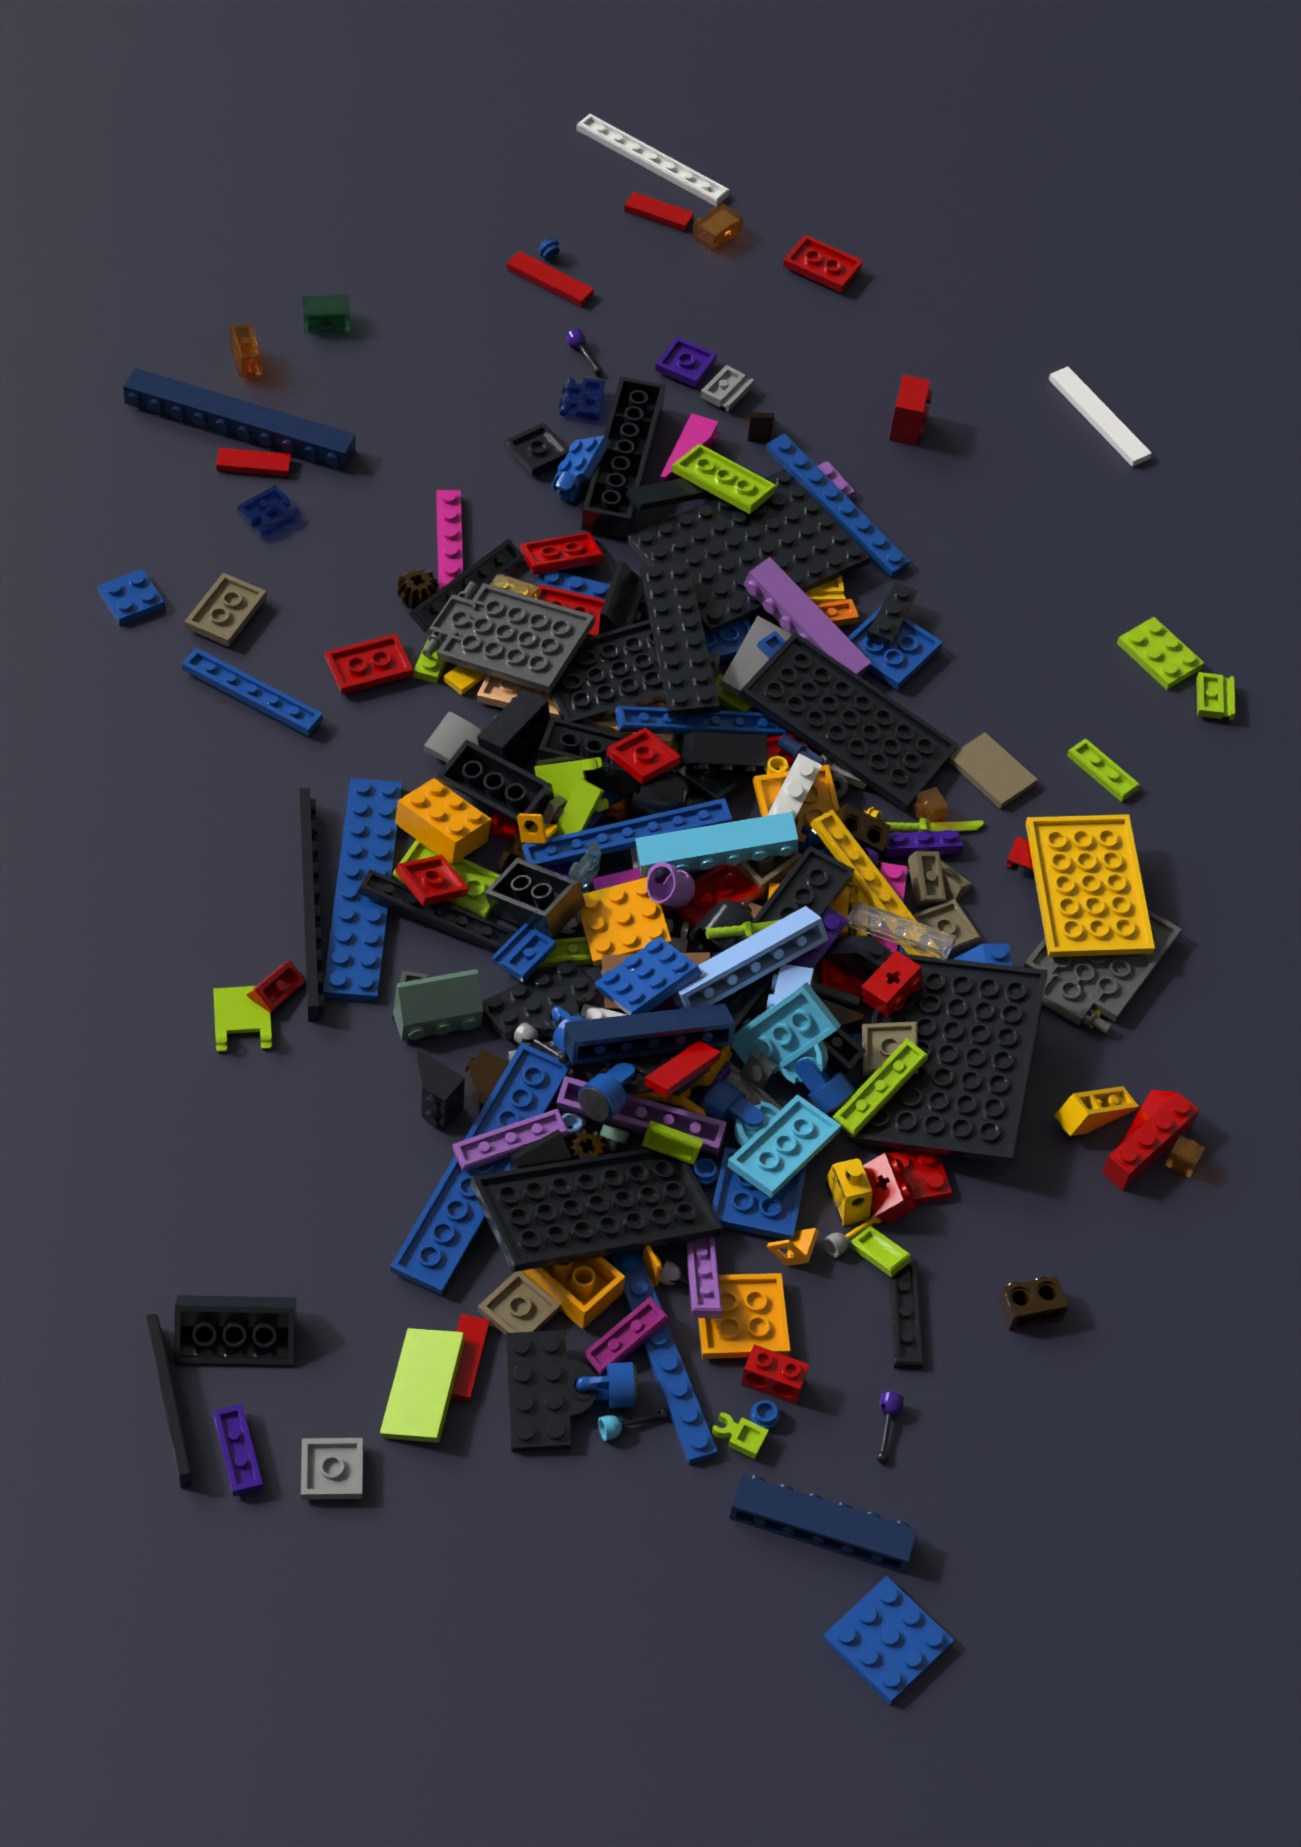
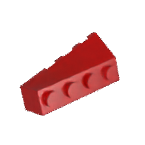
[1102,1090,1200,1191]

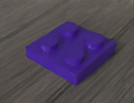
[655,336,717,388]

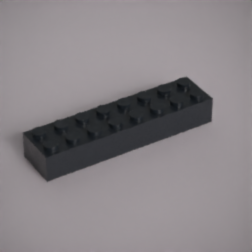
[581,376,666,538]

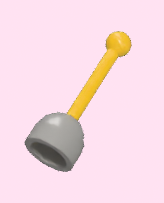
[823,1214,882,1258]

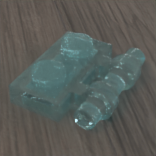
[569,842,601,894]

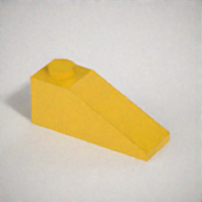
[1054,1086,1139,1136]

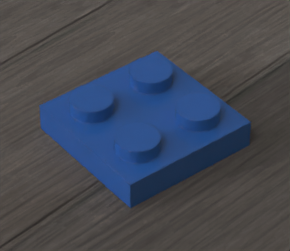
[97,569,165,626]

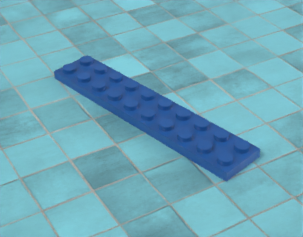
[323,778,402,1002]
[390,1043,571,1295]

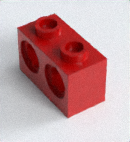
[741,1344,810,1405]

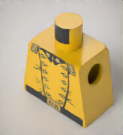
[825,1159,872,1226]

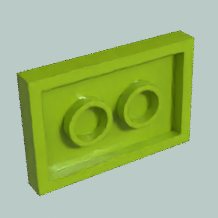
[1117,617,1204,690]

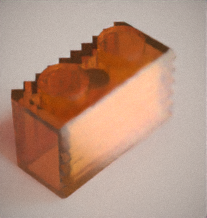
[693,203,743,251]
[229,323,263,379]

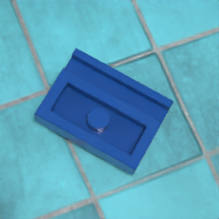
[492,923,556,982]

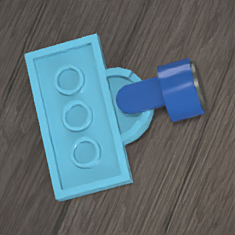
[731,982,855,1115]
[701,1080,841,1198]

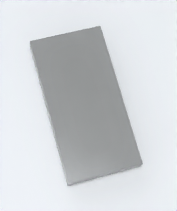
[719,616,791,699]

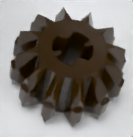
[397,568,439,609]
[565,1128,611,1160]

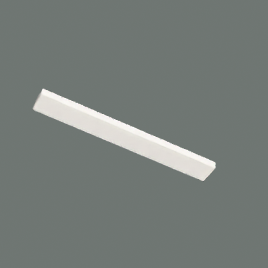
[577,114,730,207]

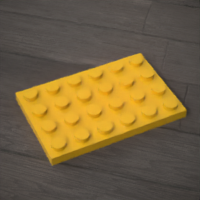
[1026,814,1155,957]

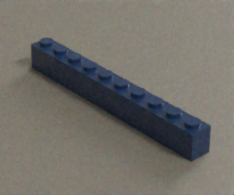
[123,368,356,470]

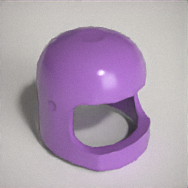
[647,862,695,908]

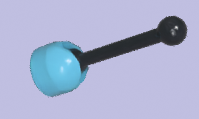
[598,1408,669,1441]

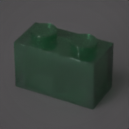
[302,295,350,333]

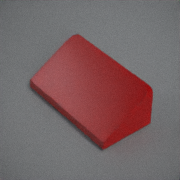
[246,960,306,1012]

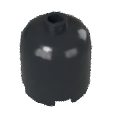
[629,771,694,817]
[689,899,754,959]

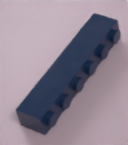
[563,1004,735,1065]
[729,1474,917,1574]

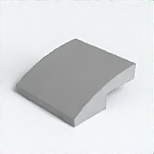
[424,711,481,764]

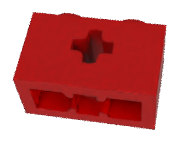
[861,950,923,1018]
[863,1153,916,1224]

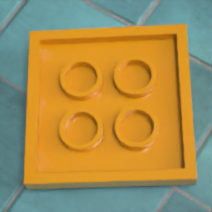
[753,765,840,847]
[579,877,672,967]
[698,1273,790,1359]

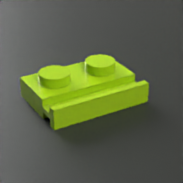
[1196,672,1235,720]

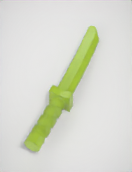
[885,818,984,833]
[706,919,781,939]

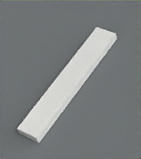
[1049,367,1152,467]

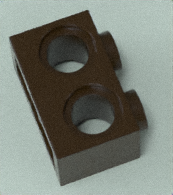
[835,803,891,855]
[998,1276,1068,1330]

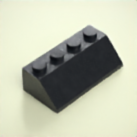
[536,717,641,797]
[436,739,554,825]
[174,1295,297,1365]

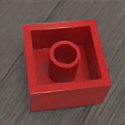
[889,375,933,446]

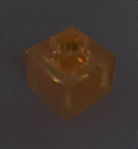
[914,787,948,822]
[1165,1135,1205,1178]

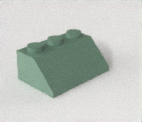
[393,969,483,1041]

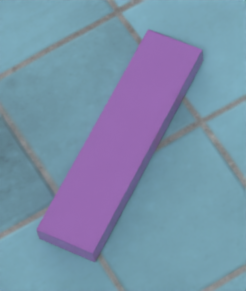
[452,1109,569,1172]
[685,1236,722,1318]

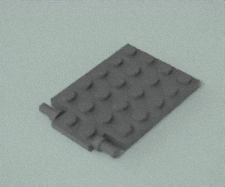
[422,581,595,693]
[1024,910,1182,1034]

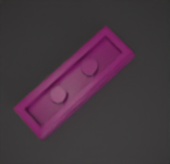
[583,1297,670,1376]

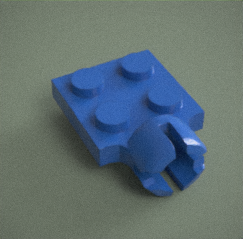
[551,435,611,502]

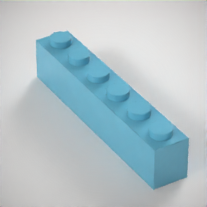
[635,812,798,878]

